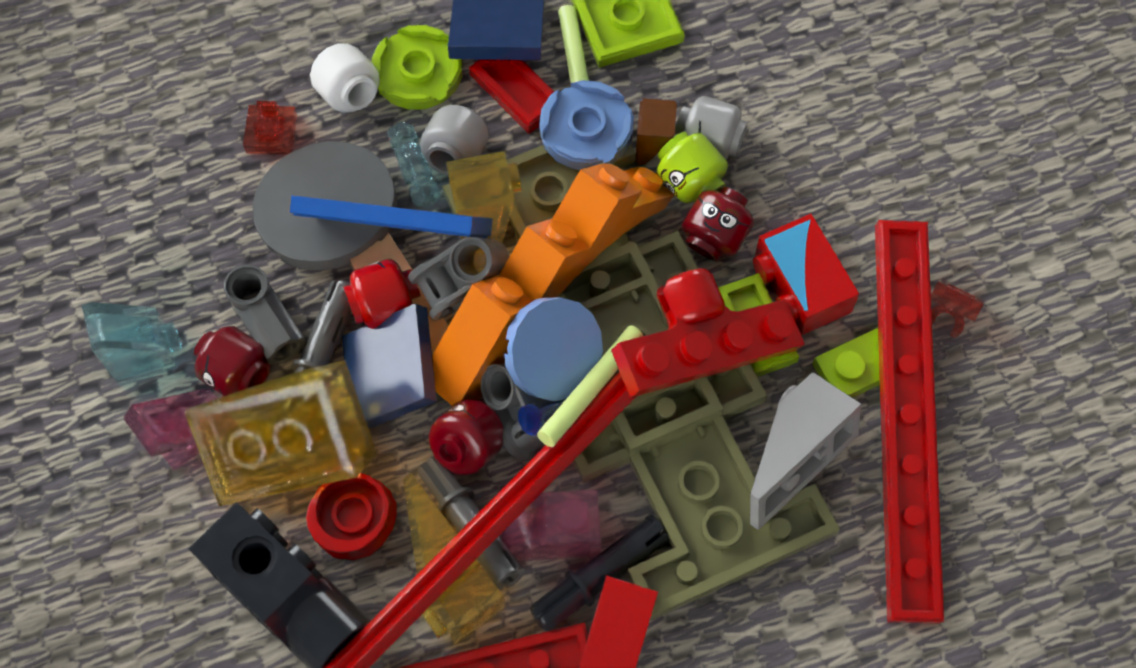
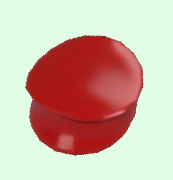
[306,472,397,560]

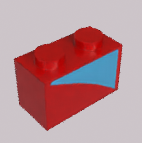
[753,213,859,336]

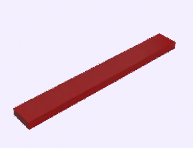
[875,220,944,624]

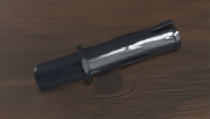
[530,515,670,631]

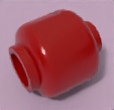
[343,258,421,329]

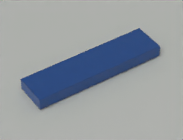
[290,195,493,238]

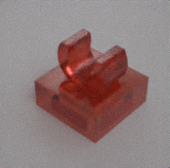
[243,101,297,155]
[931,279,984,338]

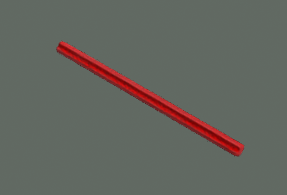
[324,371,637,668]

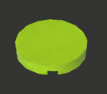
[372,25,463,110]

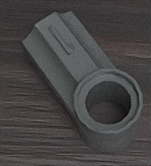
[224,265,307,365]

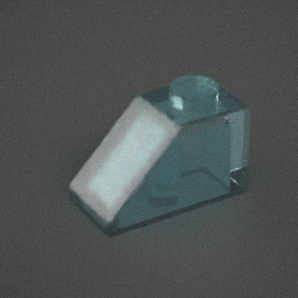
[82,302,182,386]

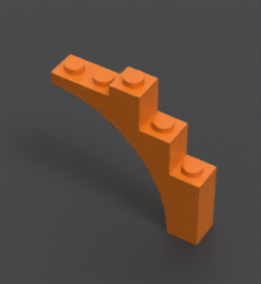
[432,163,674,406]

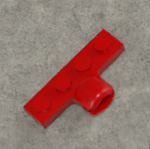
[611,268,805,398]

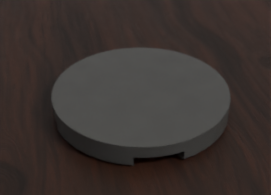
[253,141,397,270]

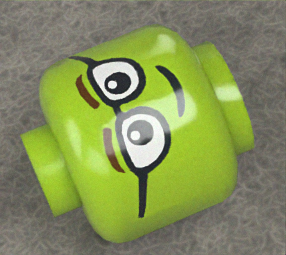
[657,132,728,203]

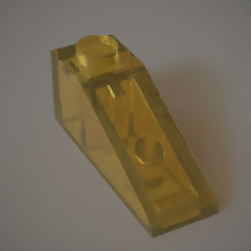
[446,151,522,273]
[403,473,506,645]

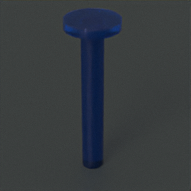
[518,399,566,436]

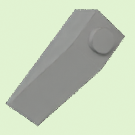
[750,372,861,530]

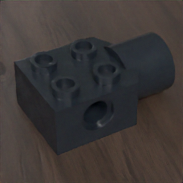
[188,502,371,668]

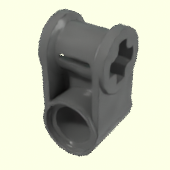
[408,237,510,321]
[481,363,560,461]

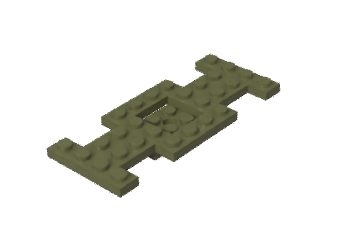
[443,144,840,621]

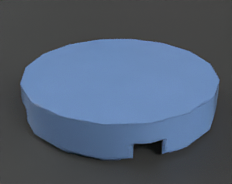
[539,80,634,170]
[504,297,603,401]

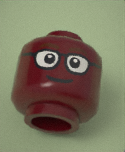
[682,186,754,262]
[194,326,271,400]
[428,399,504,475]

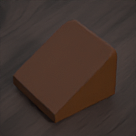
[636,98,677,165]

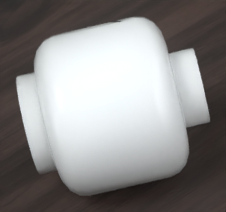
[310,43,380,113]

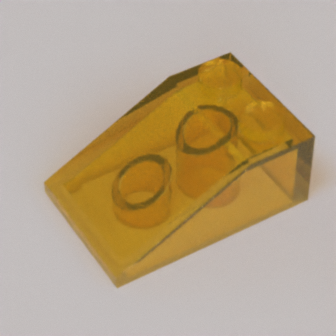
[184,360,377,506]

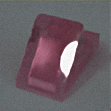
[123,388,236,470]

